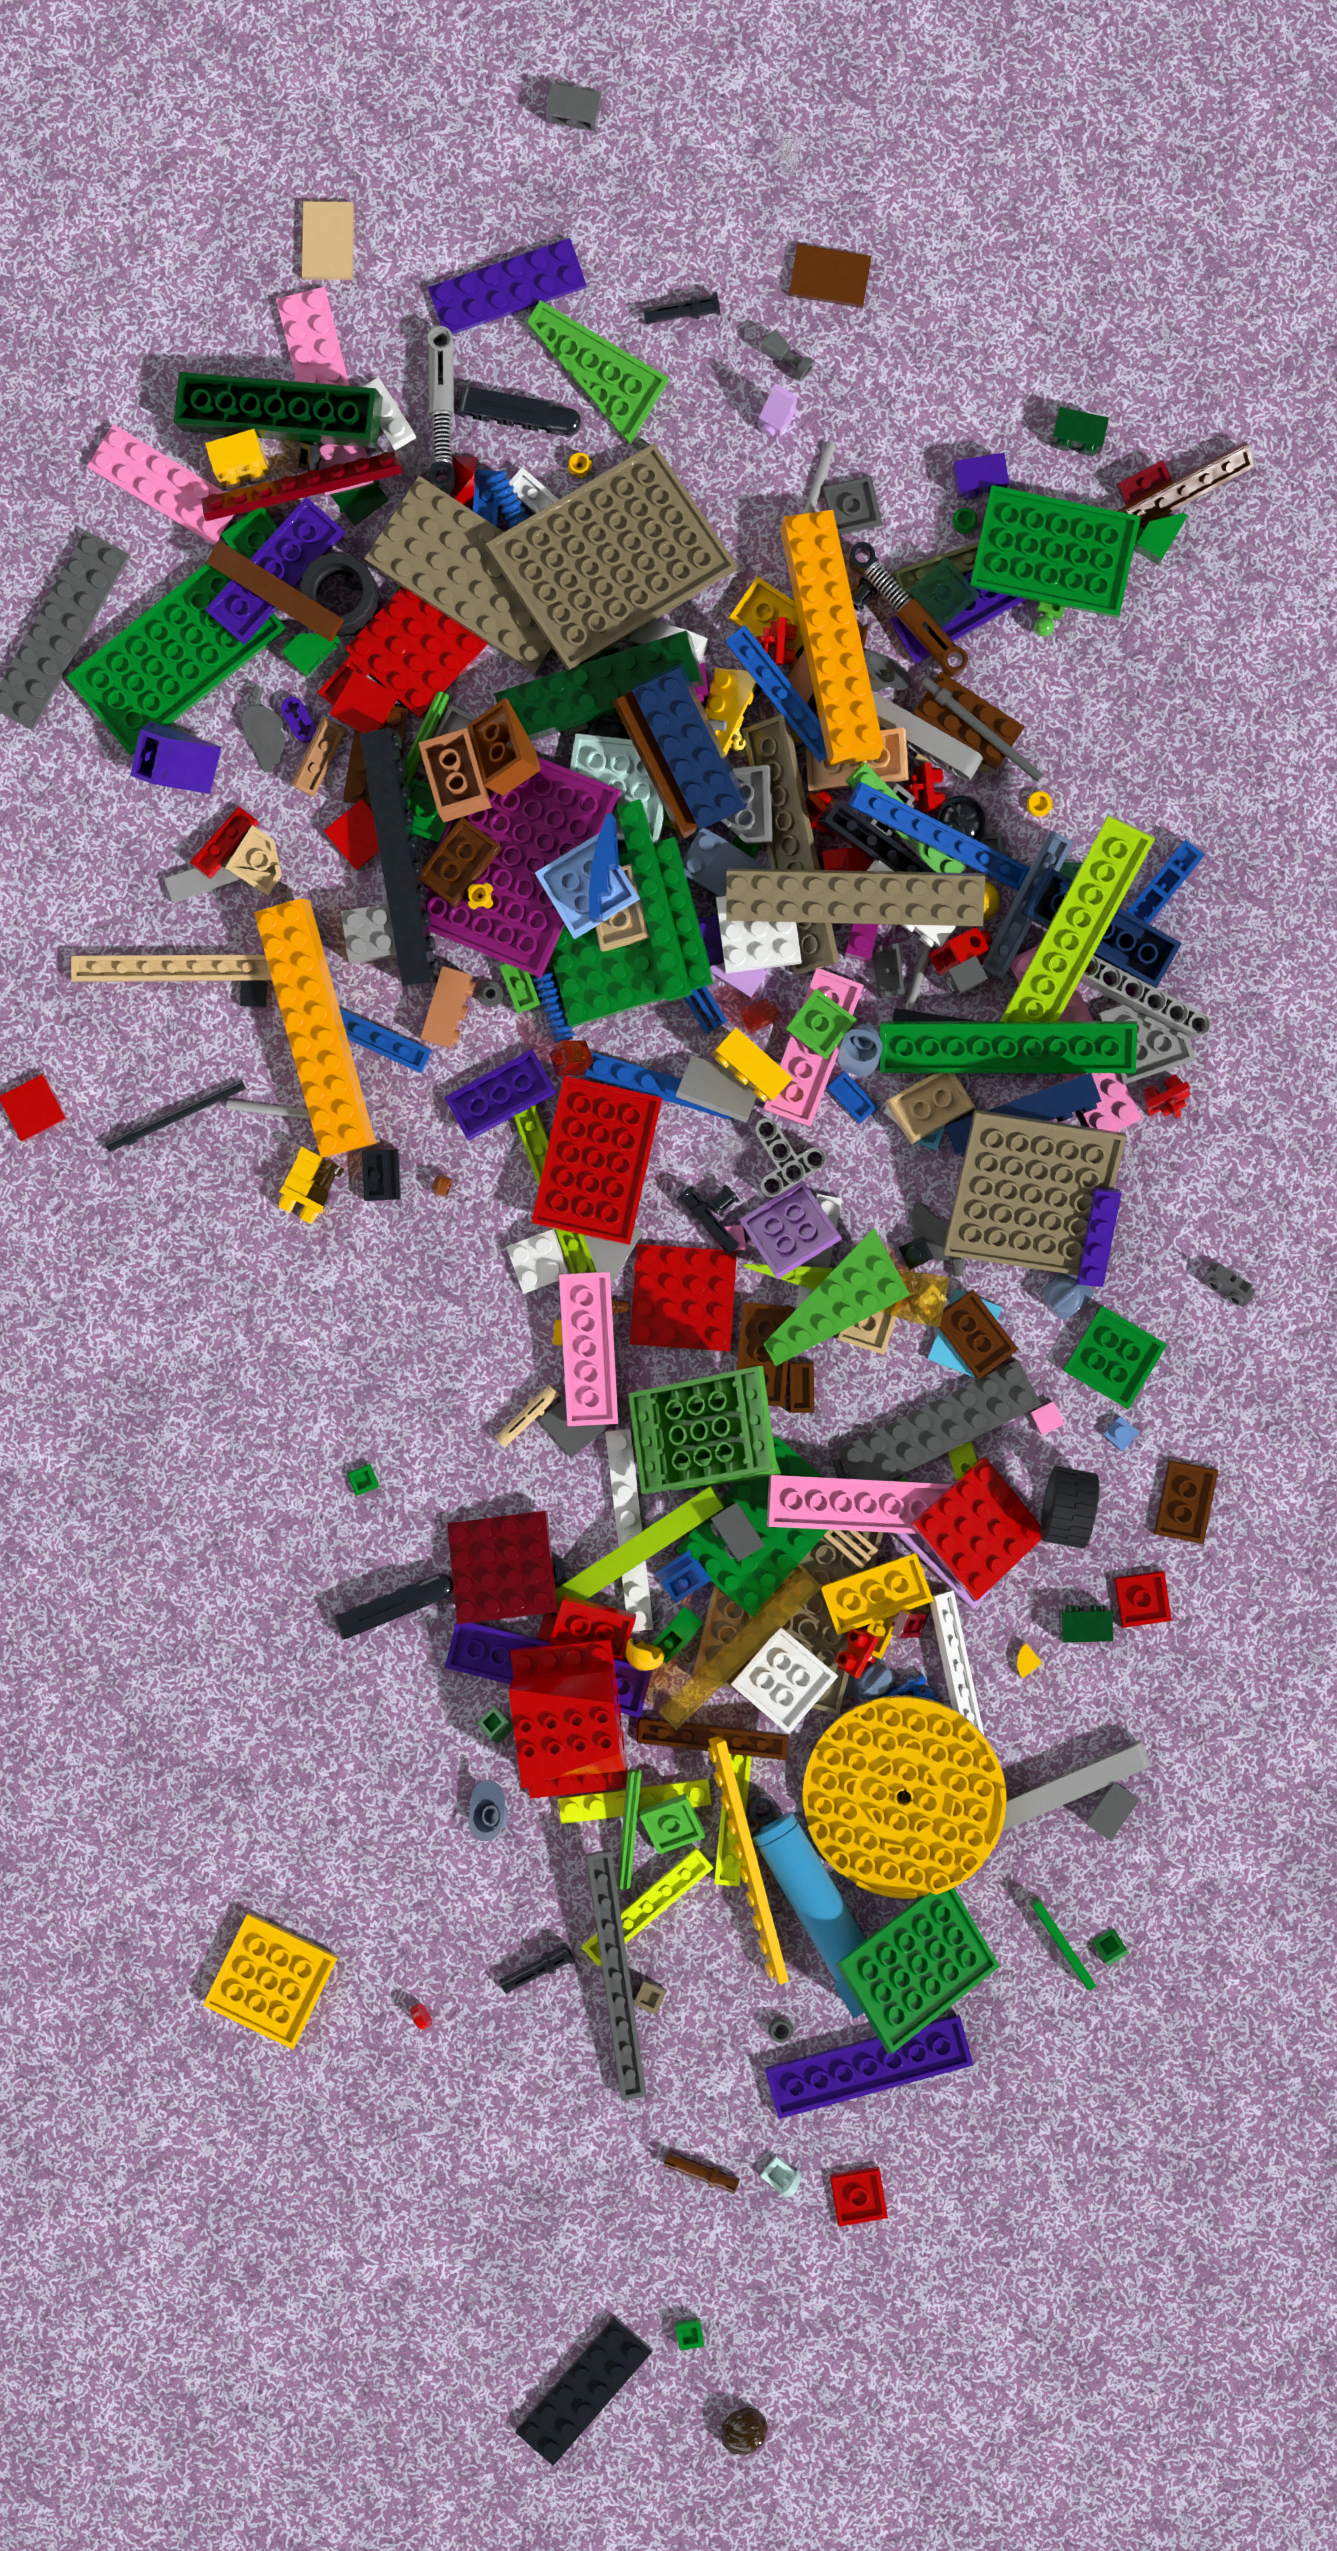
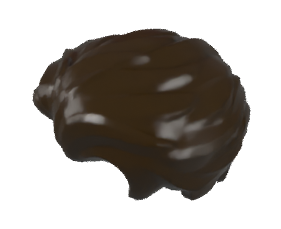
[721,2408,768,2455]

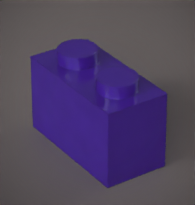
[952,453,1009,500]

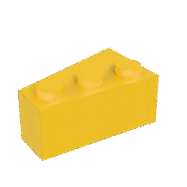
[710,1027,793,1102]

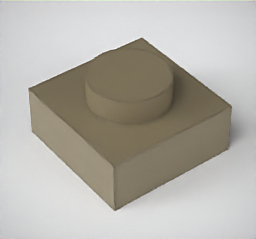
[633,1979,667,2015]

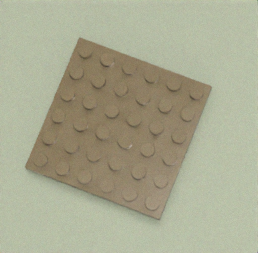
[943,1110,1127,1275]

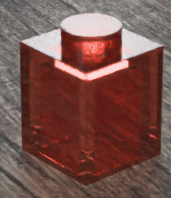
[739,998,780,1036]
[549,1040,594,1076]

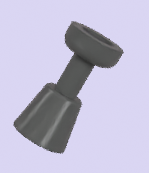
[760,330,815,382]

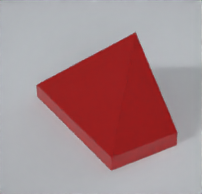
[450,456,478,508]

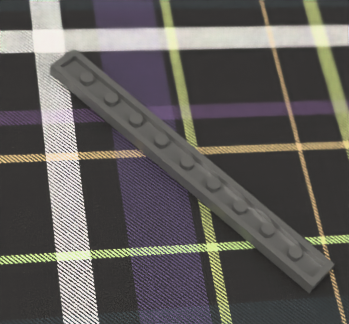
[585,1849,646,2101]

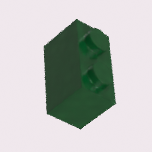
[1050,407,1109,456]
[1059,1604,1114,1643]

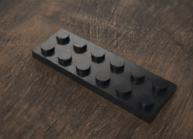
[515,2316,653,2466]

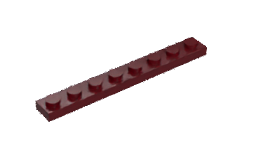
[201,451,403,521]

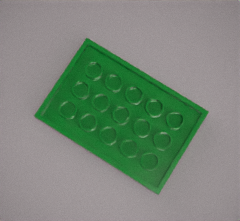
[969,485,1141,618]
[676,1436,829,1617]
[835,1888,1000,2054]

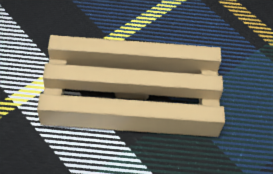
[824,1530,878,1569]

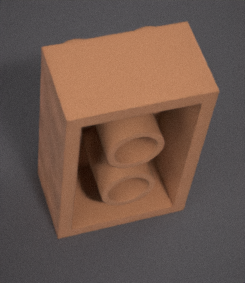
[418,728,492,822]

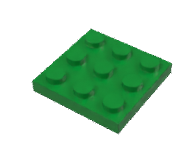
[1062,1306,1167,1410]

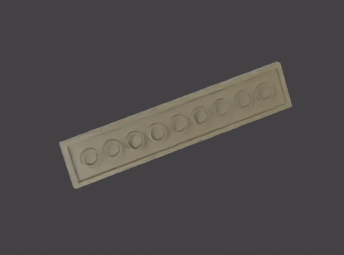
[742,714,840,975]
[726,868,985,926]

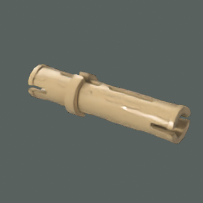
[495,1384,560,1447]

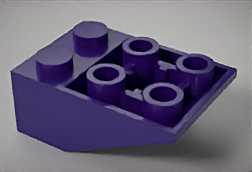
[130,721,222,794]

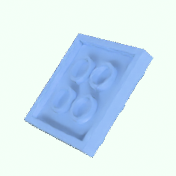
[535,833,640,939]

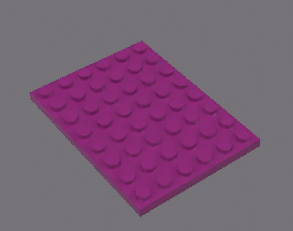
[422,757,623,978]

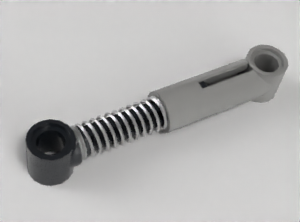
[427,326,456,494]

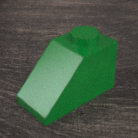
[1134,513,1188,565]
[282,633,341,678]
[650,1606,703,1664]

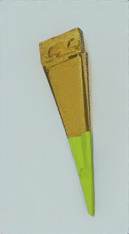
[743,1264,949,1327]

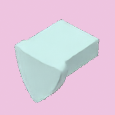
[761,2155,802,2198]

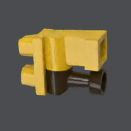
[278,1146,344,1224]

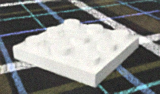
[716,896,802,974]
[731,1626,838,1734]

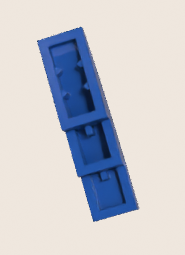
[589,813,620,923]
[1127,838,1206,924]

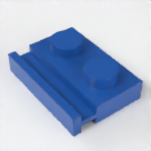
[654,1550,711,1603]

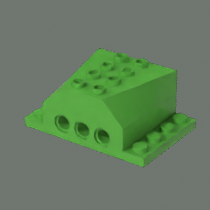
[628,1366,781,1494]

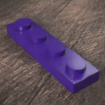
[1077,1187,1122,1287]

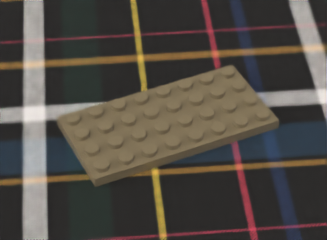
[364,476,552,674]

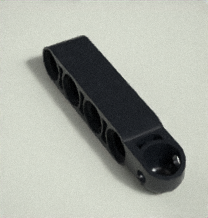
[457,387,581,437]
[333,1573,453,1640]

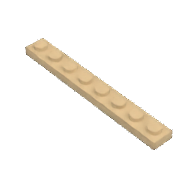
[71,955,272,982]

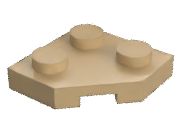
[225,825,282,896]

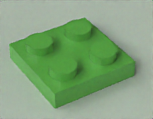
[786,989,857,1060]
[639,1793,705,1855]

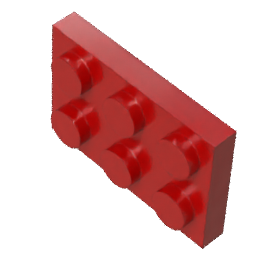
[549,1595,636,1660]

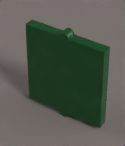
[330,481,389,527]

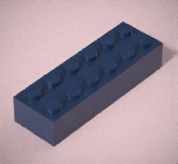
[632,663,748,830]
[1021,868,1182,988]
[945,1073,1102,1158]

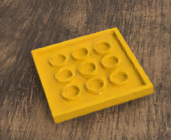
[203,1912,339,2050]

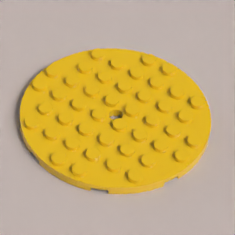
[803,1695,1006,1899]

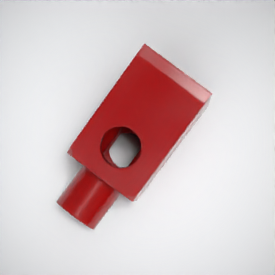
[928,928,992,976]

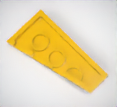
[705,668,757,755]

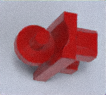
[755,617,797,666]
[903,763,945,813]
[806,790,836,838]
[1143,1074,1191,1119]
[835,1627,880,1679]

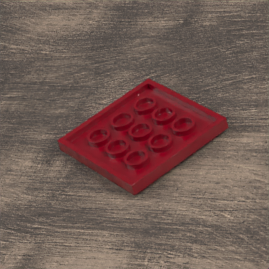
[447,1510,558,1625]

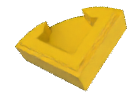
[1017,1642,1042,1678]

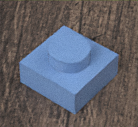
[1103,1415,1139,1451]

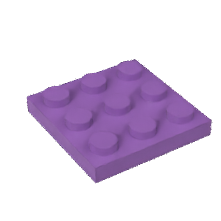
[739,1180,842,1279]

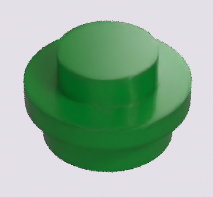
[952,508,978,534]

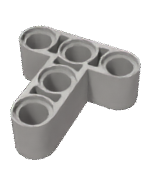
[755,1118,826,1198]

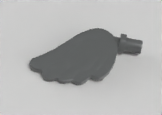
[242,685,286,773]
[908,1201,964,1277]

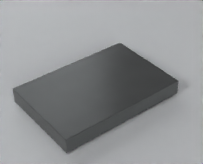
[539,1395,629,1458]

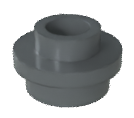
[478,982,504,1007]
[768,2016,793,2043]

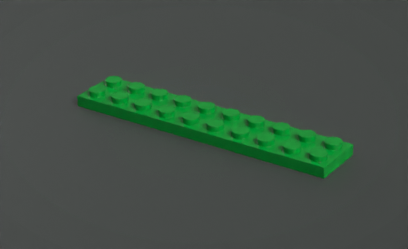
[880,1021,1138,1073]

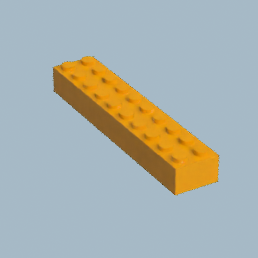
[780,510,884,766]
[254,898,376,1158]

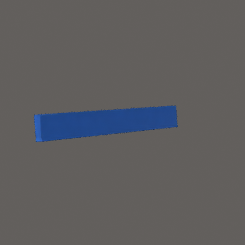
[847,782,1030,891]

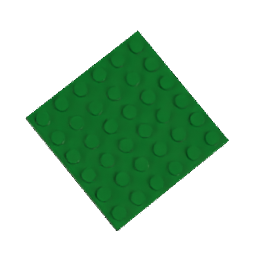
[551,837,715,1028]

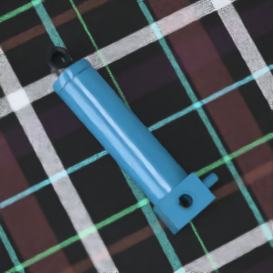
[749,1793,866,2019]

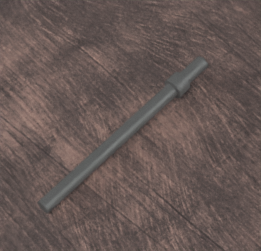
[921,677,1044,782]

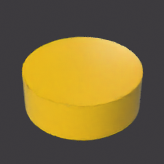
[1026,791,1052,817]

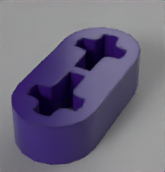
[281,697,316,743]

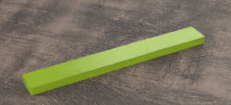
[513,1105,597,1273]
[556,1486,725,1613]

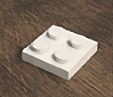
[506,1229,571,1294]

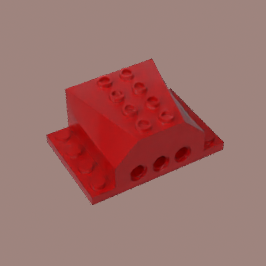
[508,1638,628,1799]

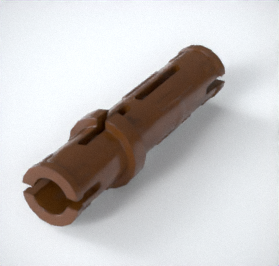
[663,2151,740,2194]

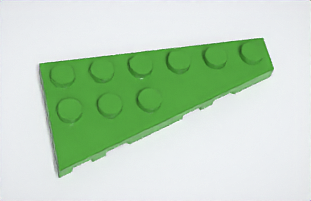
[527,300,669,445]
[764,1228,910,1366]

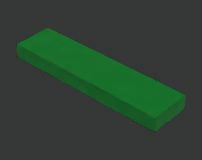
[1030,1896,1097,1991]

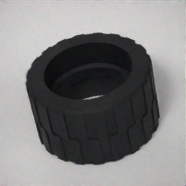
[299,552,380,637]
[1040,1466,1100,1549]

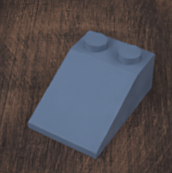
[682,828,767,897]

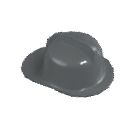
[864,650,911,692]

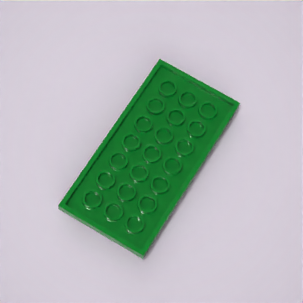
[66,563,287,757]

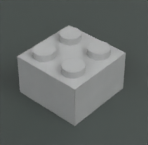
[341,904,397,964]

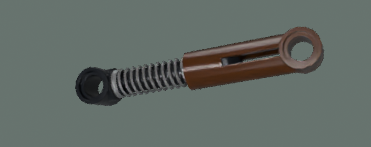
[849,542,968,678]

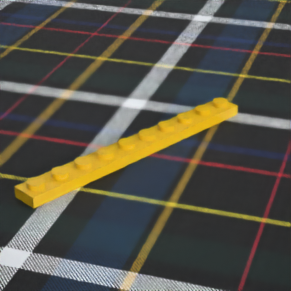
[708,1736,789,1984]

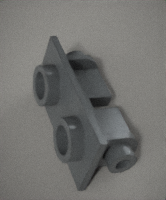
[1201,1262,1256,1308]

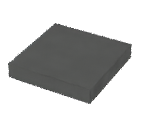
[822,475,883,536]

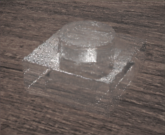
[716,1129,750,1163]

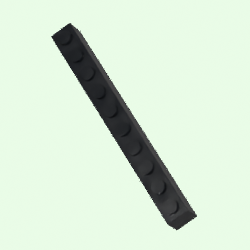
[360,728,440,987]

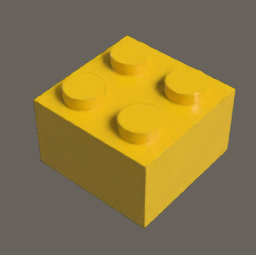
[205,429,270,488]

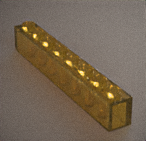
[658,1566,822,1730]

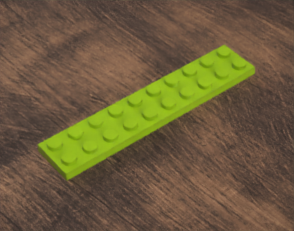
[1000,814,1155,1021]

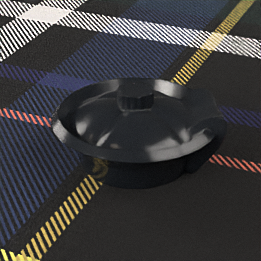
[935,795,988,841]

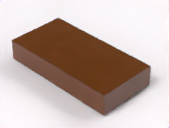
[788,1362,815,1413]

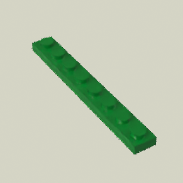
[616,799,693,1002]

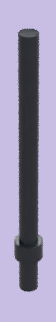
[105,1080,246,1152]

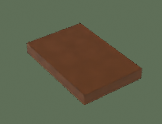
[789,244,872,308]
[420,817,502,908]
[932,1289,1019,1380]
[1153,1460,1219,1544]

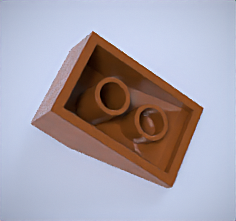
[467,698,541,796]

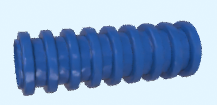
[486,470,529,528]
[533,972,575,1043]

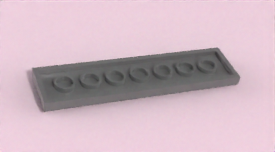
[0,530,130,731]
[838,1360,1042,1481]

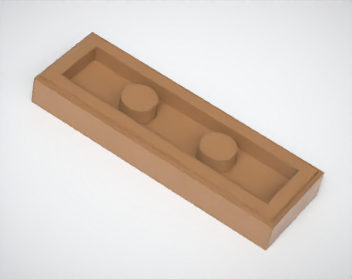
[290,717,347,797]

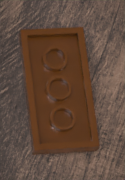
[913,671,1025,770]
[343,707,409,806]
[737,1302,793,1407]

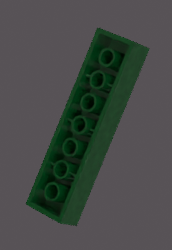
[173,372,383,448]
[494,630,705,741]

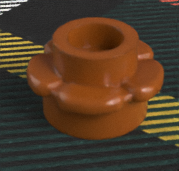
[432,1173,453,1198]

